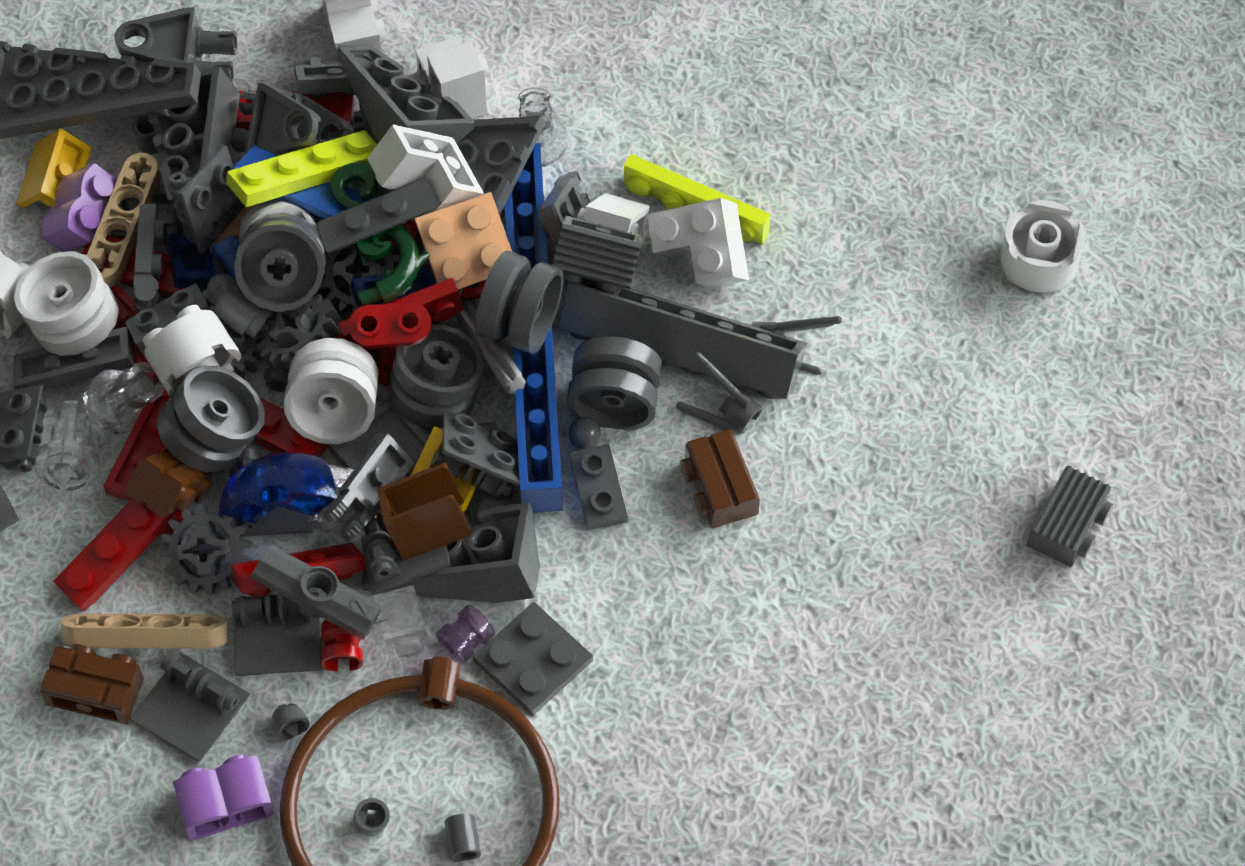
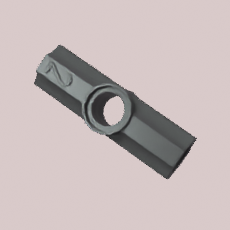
[251,544,383,640]

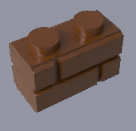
[680,429,760,529]
[125,449,213,517]
[40,644,144,725]

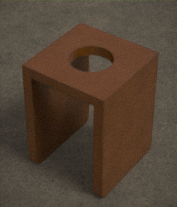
[377,463,471,560]

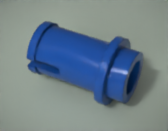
[213,235,240,280]

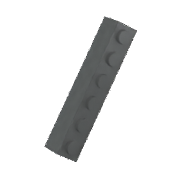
[559,278,807,399]

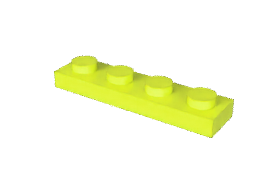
[226,130,378,207]
[624,154,770,245]

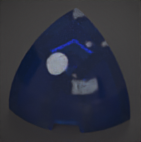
[219,452,337,524]

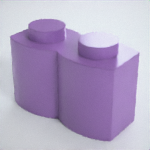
[42,163,116,252]
[173,755,274,840]

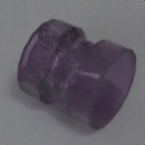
[436,604,496,664]

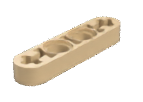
[87,153,161,288]
[61,613,227,649]

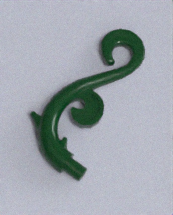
[330,163,430,306]

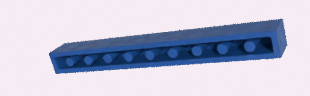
[505,143,563,513]

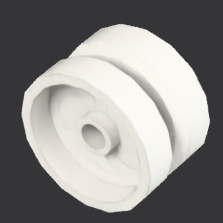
[14,251,119,356]
[284,338,379,444]

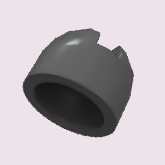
[271,703,310,741]
[353,798,390,836]

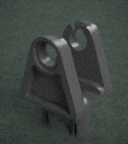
[114,7,237,83]
[231,83,354,156]

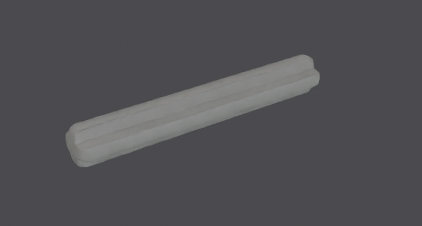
[455,301,526,394]

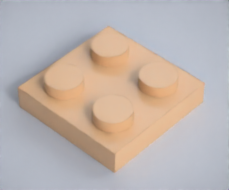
[414,192,512,289]

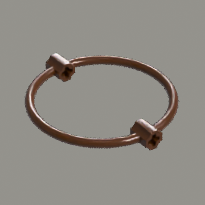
[280,656,560,866]

